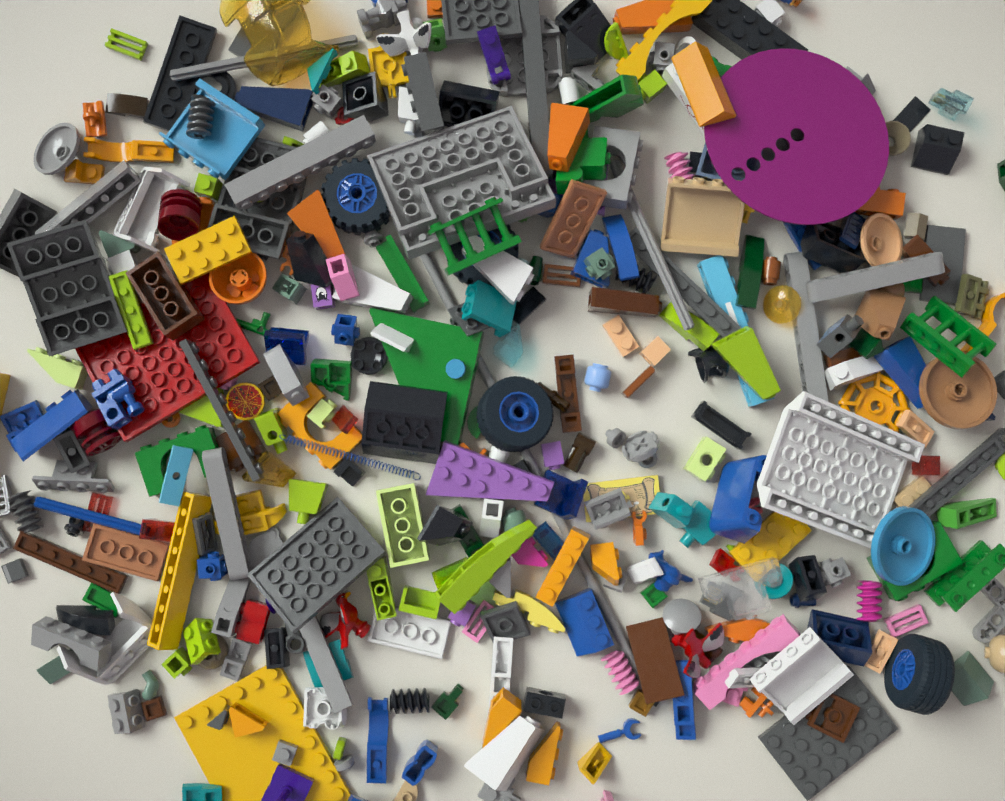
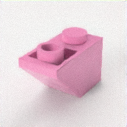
[326,254,360,301]

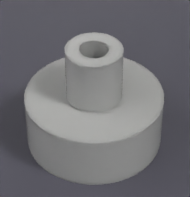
[605,428,626,448]

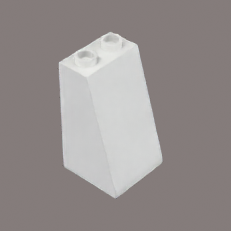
[464,716,545,791]

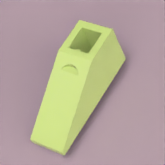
[27,347,88,390]

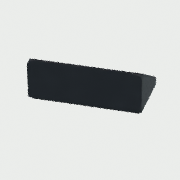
[513,287,546,326]
[264,627,290,669]

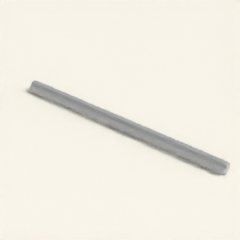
[170,35,358,82]
[610,160,694,331]

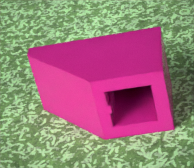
[511,537,548,567]

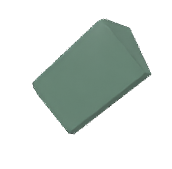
[37,649,73,684]

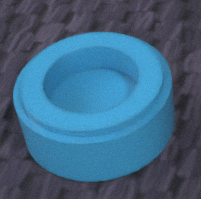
[446,359,466,379]

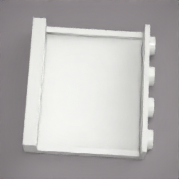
[749,627,854,725]

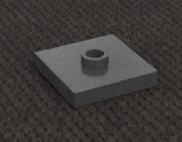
[480,601,531,643]

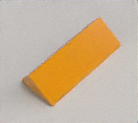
[671,41,736,127]

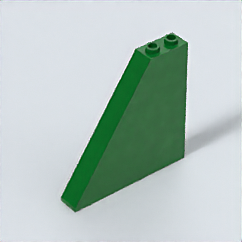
[369,308,484,445]

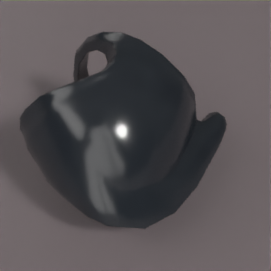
[688,346,730,383]

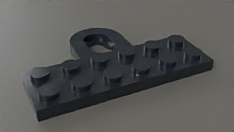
[143,15,237,132]

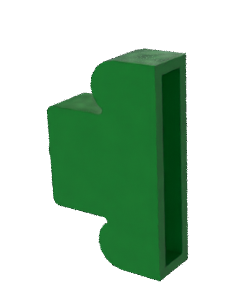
[570,74,644,123]
[556,128,611,194]

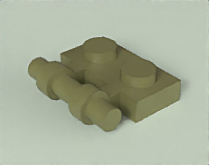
[955,274,989,319]

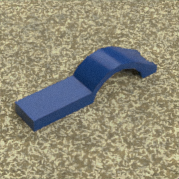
[366,697,389,784]

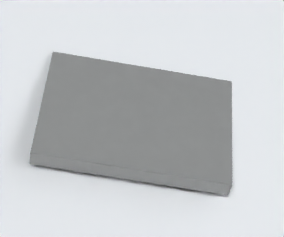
[367,106,556,260]

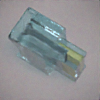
[928,88,974,121]

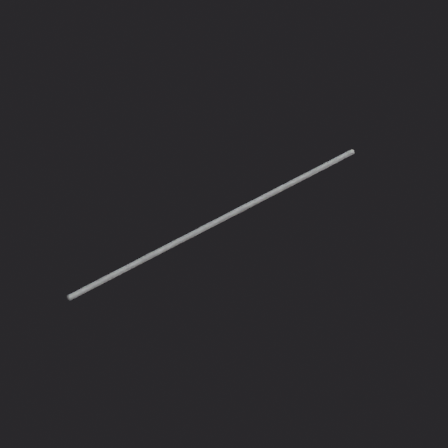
[420,253,641,685]

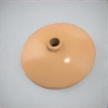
[860,213,903,266]

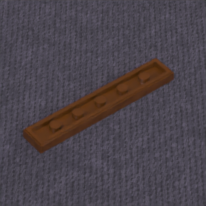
[13,531,128,594]

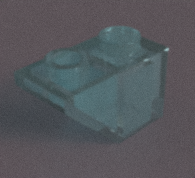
[493,323,523,369]

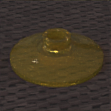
[763,285,801,324]

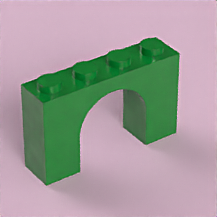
[135,425,219,497]
[866,521,963,601]

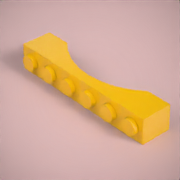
[615,0,713,80]

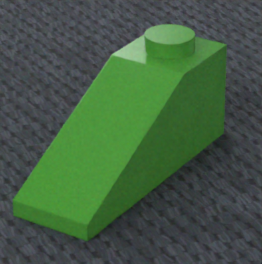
[937,498,997,529]

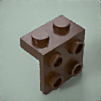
[215,420,267,473]

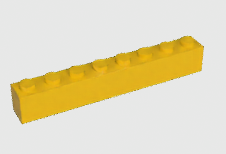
[147,491,212,650]

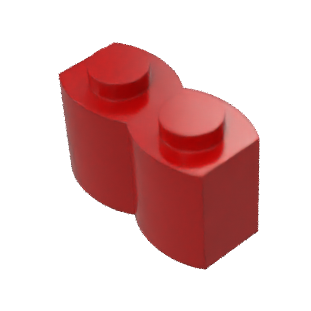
[235,599,271,644]

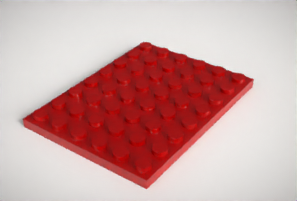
[75,273,261,443]

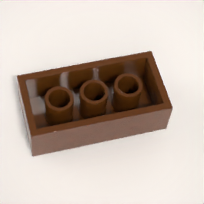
[126,252,205,341]

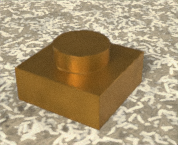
[628,689,654,717]

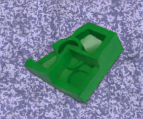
[310,358,352,401]

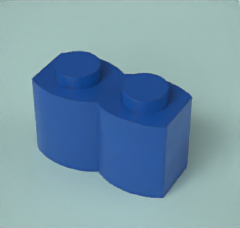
[402,739,438,786]

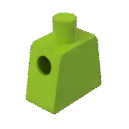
[254,407,288,454]
[289,479,328,524]

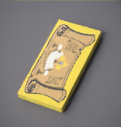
[581,475,660,522]

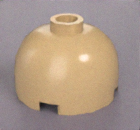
[984,634,1005,674]

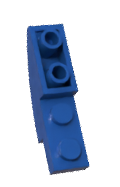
[673,660,696,740]

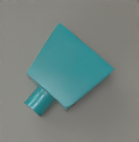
[648,492,696,528]
[679,500,716,548]

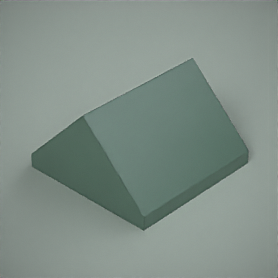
[952,651,994,706]

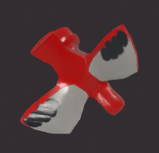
[320,592,371,649]
[670,623,724,678]

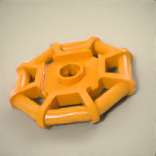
[838,372,911,433]

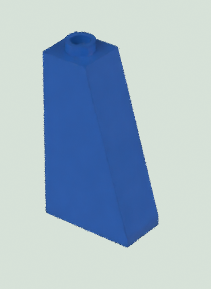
[874,336,926,409]

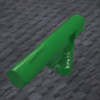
[236,312,271,337]

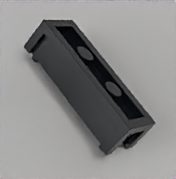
[691,401,752,450]

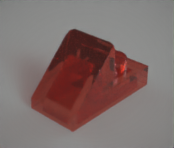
[139,518,175,542]

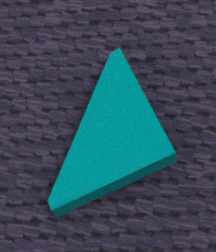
[307,48,338,95]

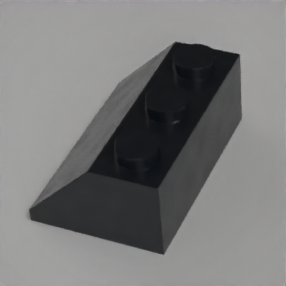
[439,80,500,127]
[800,223,865,273]

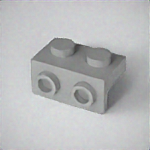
[584,488,631,530]
[108,689,145,734]

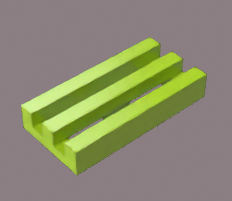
[104,28,148,61]

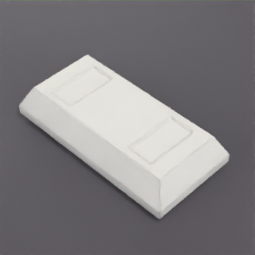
[627,557,664,584]

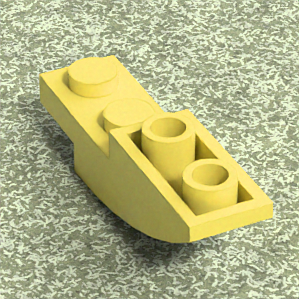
[492,589,565,634]

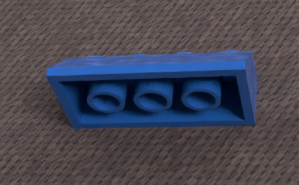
[11,389,93,462]

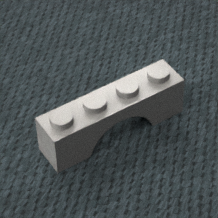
[31,616,112,671]

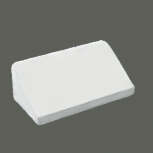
[370,323,414,352]

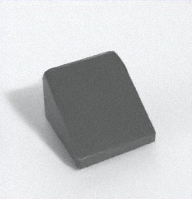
[207,706,231,730]

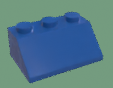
[555,588,614,656]

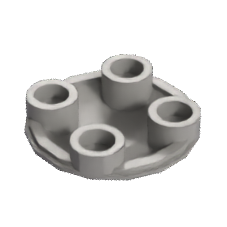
[662,598,702,635]

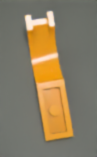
[83,137,174,163]
[961,292,1005,353]

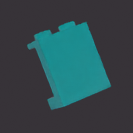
[462,280,516,338]

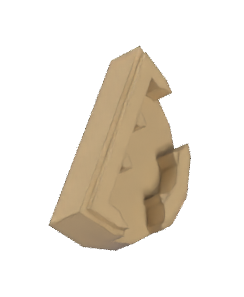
[393,780,418,801]

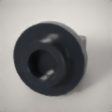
[64,517,86,537]

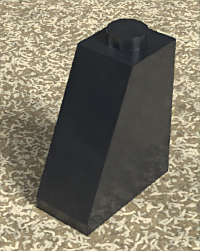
[286,231,332,288]

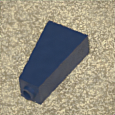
[235,86,313,132]

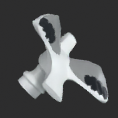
[376,10,431,57]

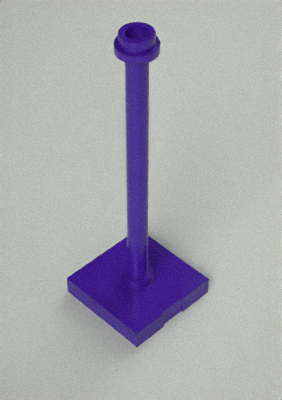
[261,763,315,801]

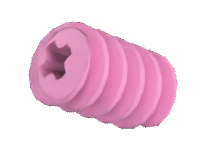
[664,152,695,179]
[601,650,640,695]

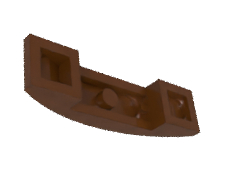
[554,354,582,433]

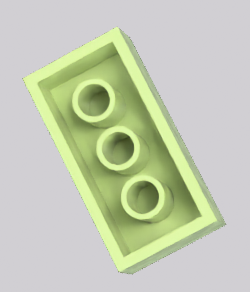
[376,483,430,568]

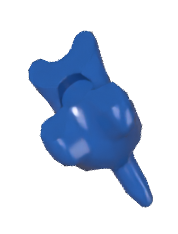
[641,550,693,592]

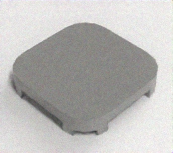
[486,15,563,97]

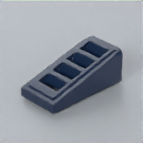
[839,212,866,249]

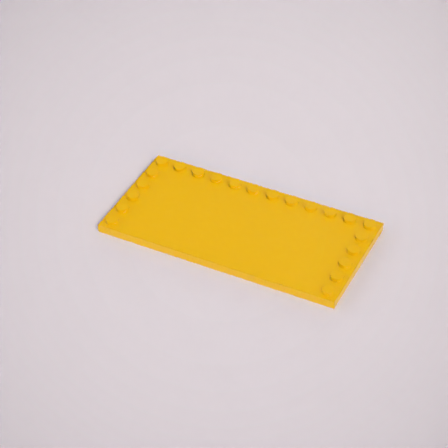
[174,665,351,801]

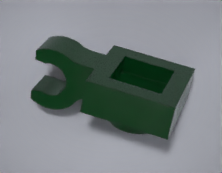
[431,684,464,720]

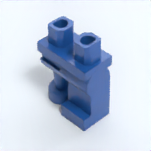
[91,369,145,430]

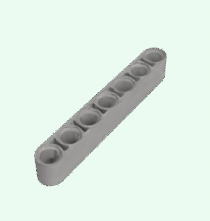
[806,252,945,302]
[202,447,252,581]

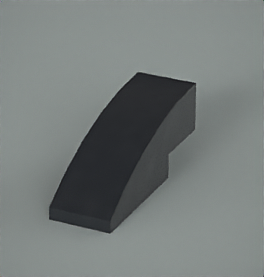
[56,605,115,636]

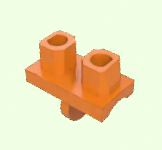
[83,101,107,137]
[739,687,774,718]

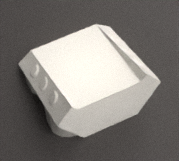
[303,687,349,730]

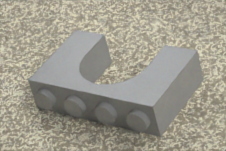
[584,126,643,210]

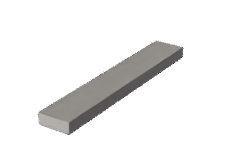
[300,616,354,714]

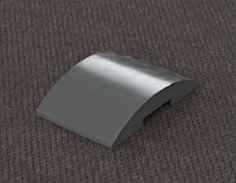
[207,137,307,259]
[7,220,127,357]

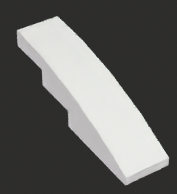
[488,636,513,712]

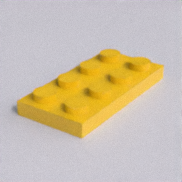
[164,216,252,285]
[729,511,812,582]

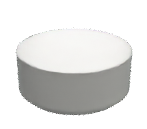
[334,755,355,772]

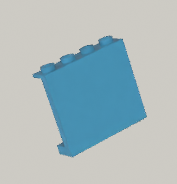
[159,78,265,180]

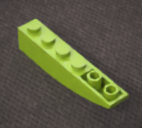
[435,520,537,614]

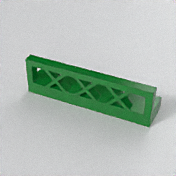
[376,235,430,313]

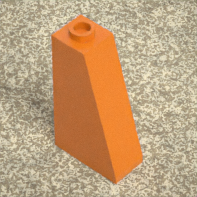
[613,0,693,35]
[547,103,590,172]
[287,189,345,259]

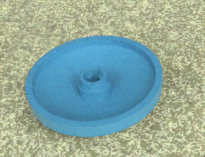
[871,506,935,586]

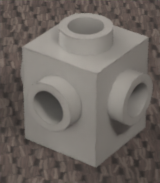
[649,42,676,74]
[311,85,343,119]
[819,557,851,588]

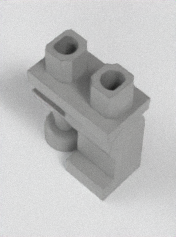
[357,0,407,39]

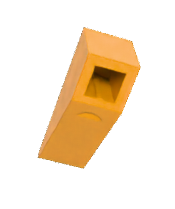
[482,687,522,749]
[525,722,563,786]

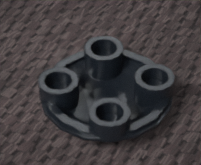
[350,337,388,375]

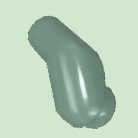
[142,670,159,700]

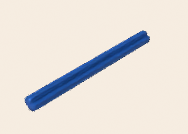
[34,497,149,536]

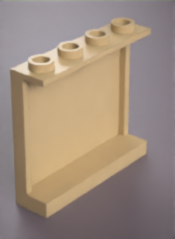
[660,176,745,257]

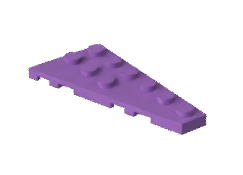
[426,441,554,501]

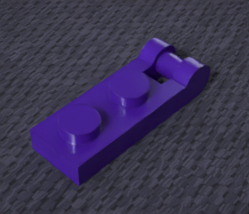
[476,25,511,85]

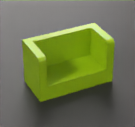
[398,585,441,619]

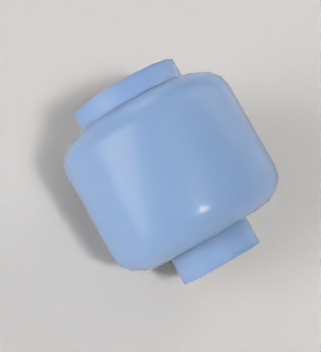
[584,363,611,392]

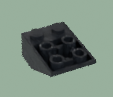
[555,0,611,63]

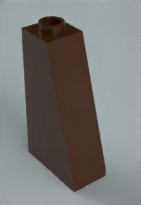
[587,287,662,317]

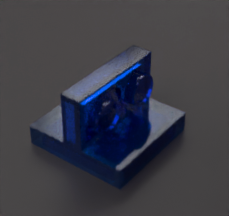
[264,327,309,365]

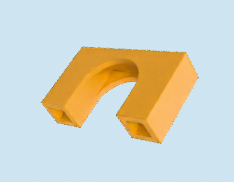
[277,382,362,470]

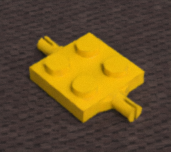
[368,33,409,99]

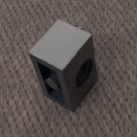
[789,555,827,602]
[523,687,566,719]

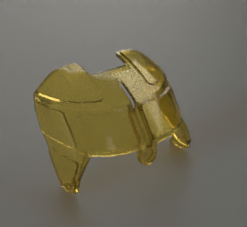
[219,0,339,87]

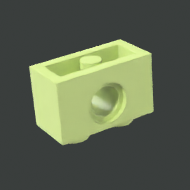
[683,436,726,482]

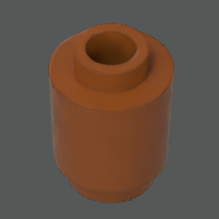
[761,257,781,286]

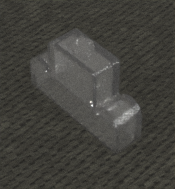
[698,557,783,620]

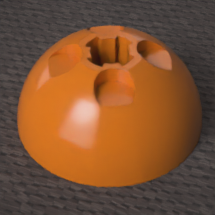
[209,253,267,305]

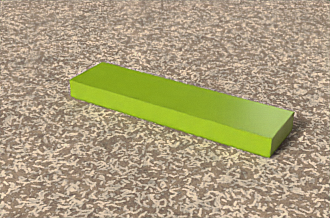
[108,270,154,350]

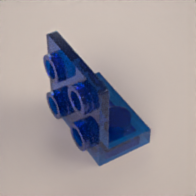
[534,470,588,520]

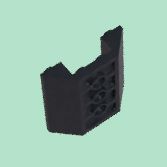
[361,381,448,464]

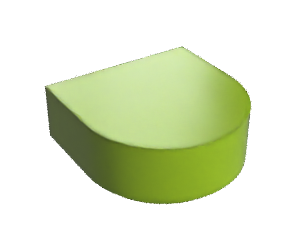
[333,737,347,760]

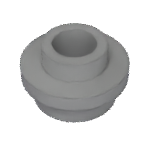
[364,230,383,247]

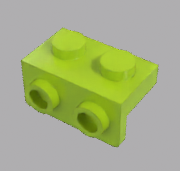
[183,618,221,665]

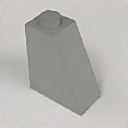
[263,344,310,406]

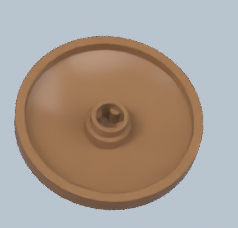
[919,352,997,429]

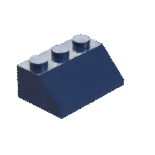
[807,609,873,667]

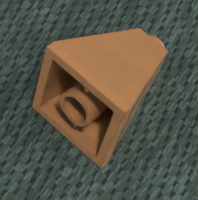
[854,289,906,341]

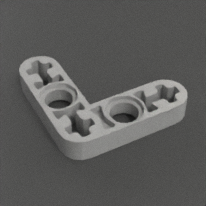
[972,577,1005,643]

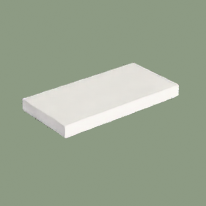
[367,607,451,659]

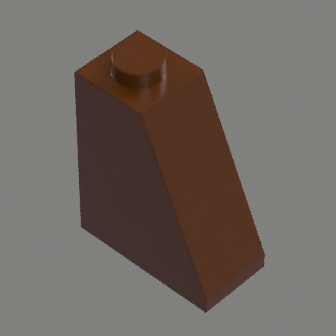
[902,234,951,287]

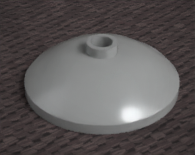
[34,123,80,175]

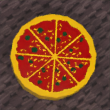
[226,382,265,420]

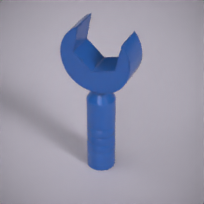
[598,718,641,743]

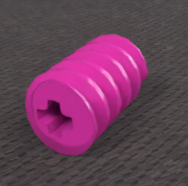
[857,580,882,622]

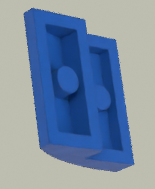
[0,400,44,452]

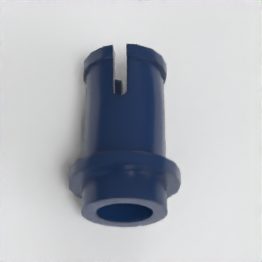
[790,593,816,608]

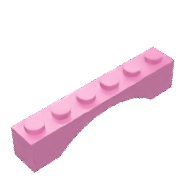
[693,614,801,710]

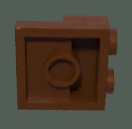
[805,693,860,743]

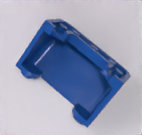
[709,455,767,544]

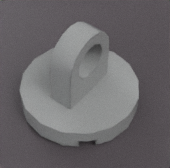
[622,431,660,468]

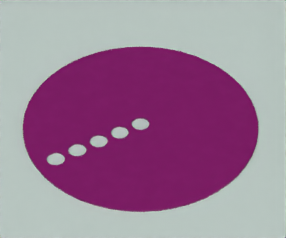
[704,49,889,225]

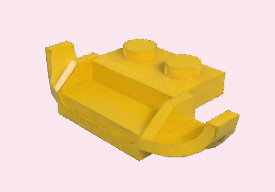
[213,489,287,535]

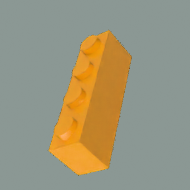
[535,526,591,607]

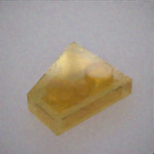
[242,449,297,487]

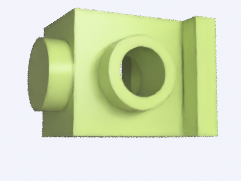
[307,399,337,429]

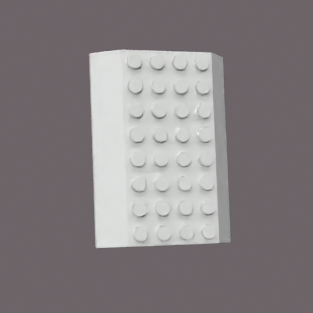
[757,391,925,549]

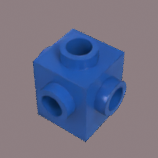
[331,314,360,346]
[197,551,228,581]

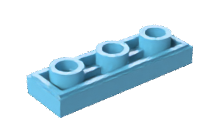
[159,445,193,506]

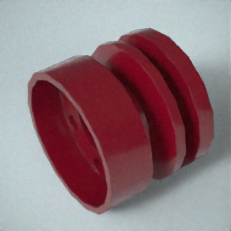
[157,189,202,241]
[70,409,123,457]

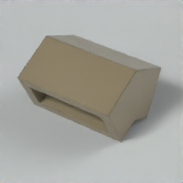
[904,212,928,239]

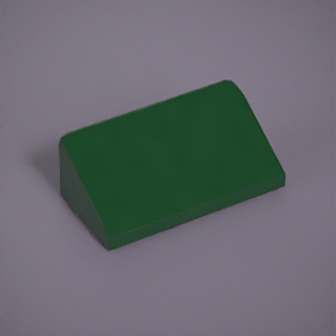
[848,327,884,359]

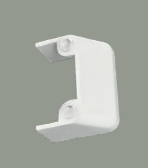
[114,167,190,253]
[57,592,152,685]

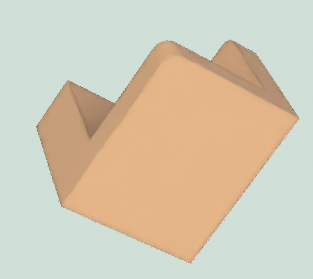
[639,336,671,367]

